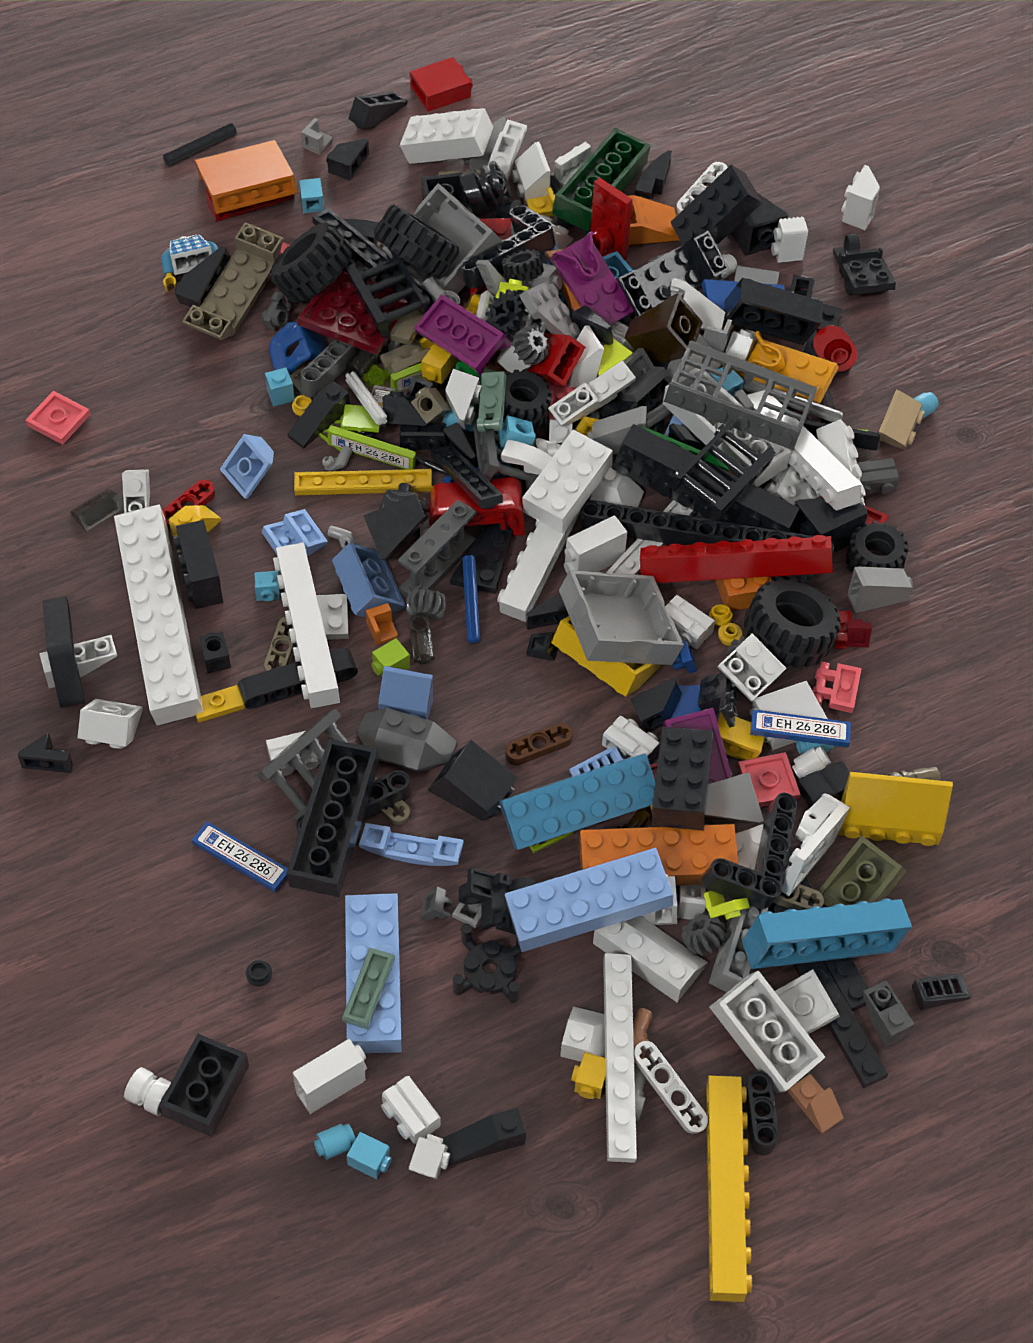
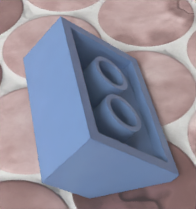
[332,543,406,618]

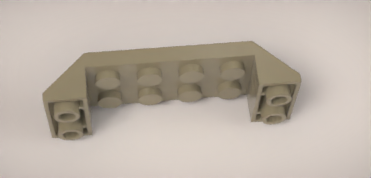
[182,222,283,340]

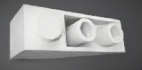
[39,635,117,688]

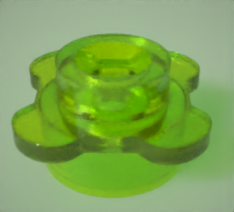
[363,365,389,388]

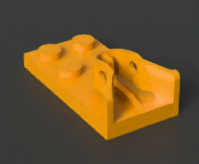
[737,331,839,404]

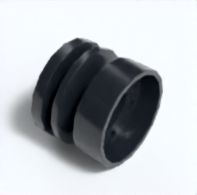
[461,161,512,216]

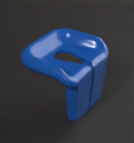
[269,322,326,375]

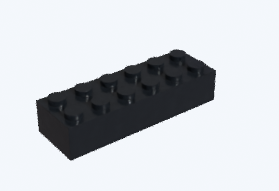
[286,739,380,897]

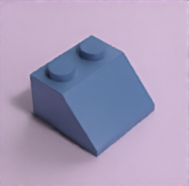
[378,666,433,720]

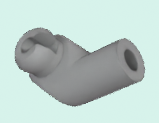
[322,446,353,471]
[327,525,356,549]

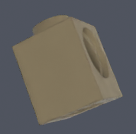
[411,387,451,424]

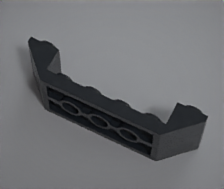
[616,231,729,317]

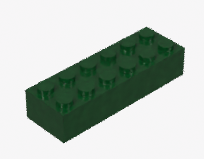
[552,128,651,232]

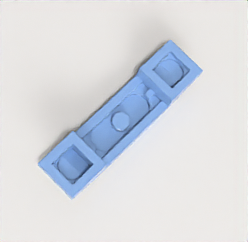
[359,823,464,866]

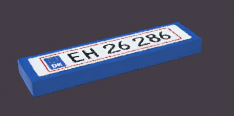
[750,709,851,747]
[192,821,288,893]

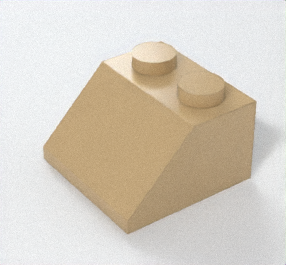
[879,390,925,450]

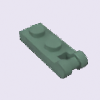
[477,371,506,432]

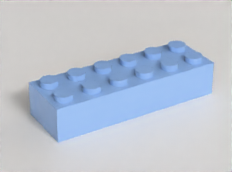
[505,848,673,952]
[345,894,402,1054]

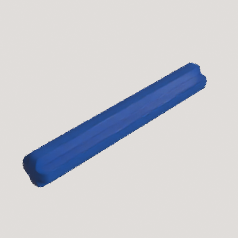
[462,555,480,644]

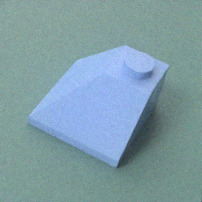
[220,434,274,499]

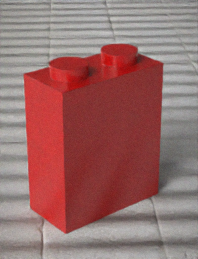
[410,57,473,112]
[525,333,586,386]

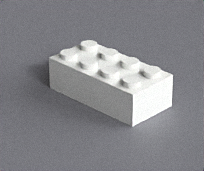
[400,108,493,164]
[522,430,613,534]
[709,971,825,1093]

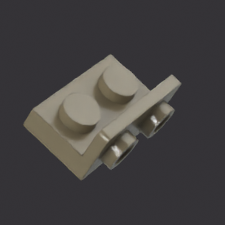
[380,339,430,376]

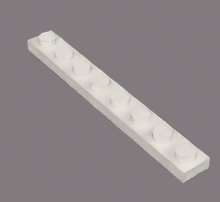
[603,953,637,1163]

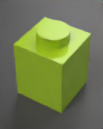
[371,638,410,676]

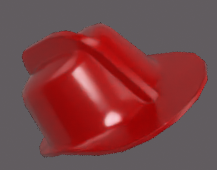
[813,325,858,372]

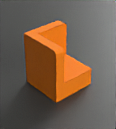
[366,603,398,646]

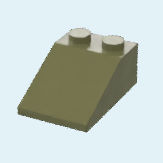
[819,836,907,907]

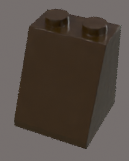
[624,293,703,365]

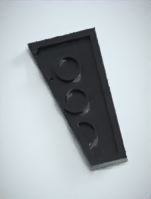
[450,523,513,594]

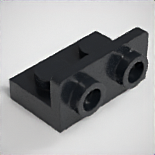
[399,423,445,450]

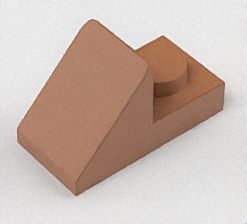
[788,1074,844,1134]

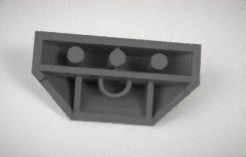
[356,708,457,772]

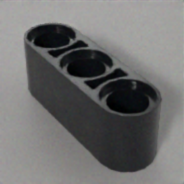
[745,1071,778,1156]

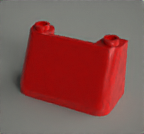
[429,477,525,536]

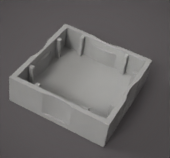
[382,184,503,294]
[559,570,684,665]

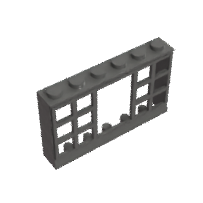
[664,340,818,450]

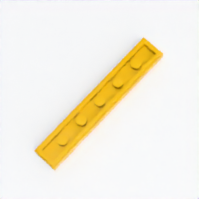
[294,469,432,495]

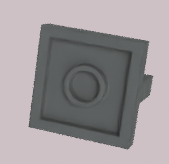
[616,348,668,402]

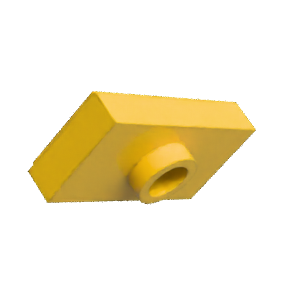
[196,685,245,723]

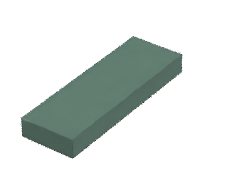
[342,948,395,1030]

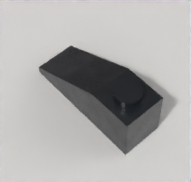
[348,91,408,129]
[175,246,231,308]
[287,381,350,449]
[442,1108,526,1167]

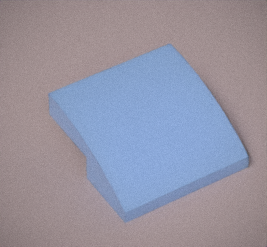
[262,509,327,556]

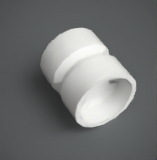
[124,1067,171,1116]

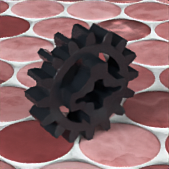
[485,289,528,337]

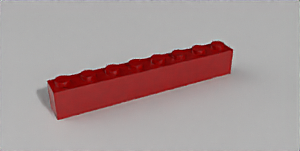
[640,535,833,583]

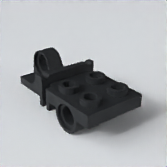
[833,234,896,295]
[458,868,537,935]

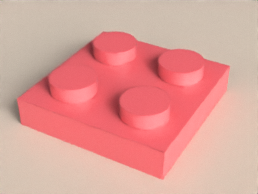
[25,391,90,445]
[737,752,801,807]

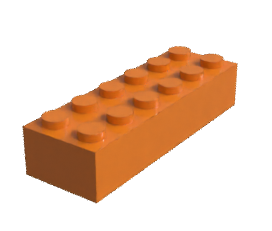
[579,824,738,886]

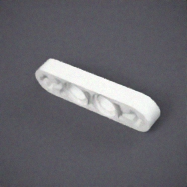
[676,162,728,215]
[634,1041,708,1134]

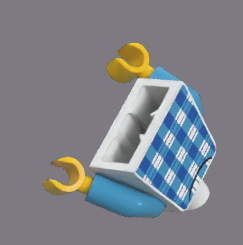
[161,235,218,292]

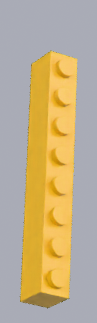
[706,1076,752,1302]

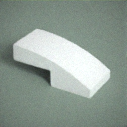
[501,440,552,475]

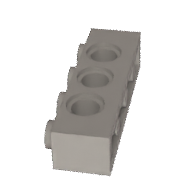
[709,899,768,992]

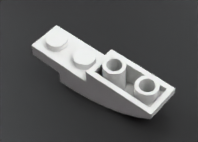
[487,119,527,181]
[548,360,636,427]

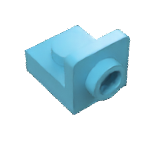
[255,571,280,601]

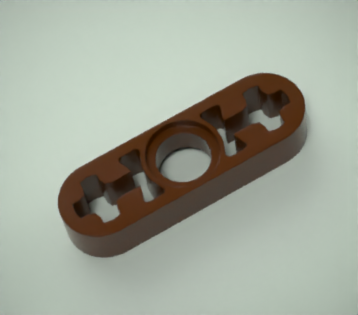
[505,723,573,765]

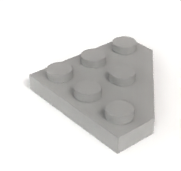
[519,280,580,340]

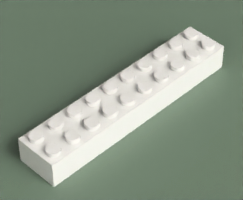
[114,504,204,725]

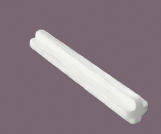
[345,371,387,425]

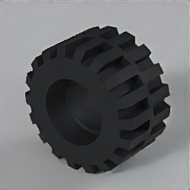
[503,369,552,429]
[846,521,909,572]

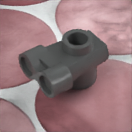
[262,291,292,331]

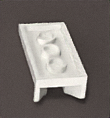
[781,794,850,896]

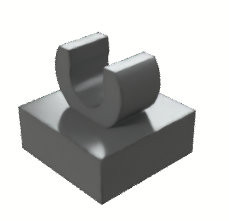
[420,887,452,921]

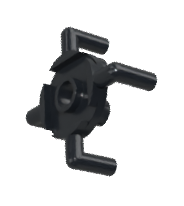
[453,924,523,1003]

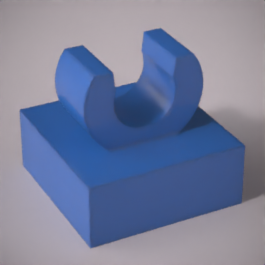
[673,640,698,674]

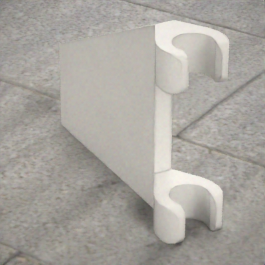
[670,278,725,330]

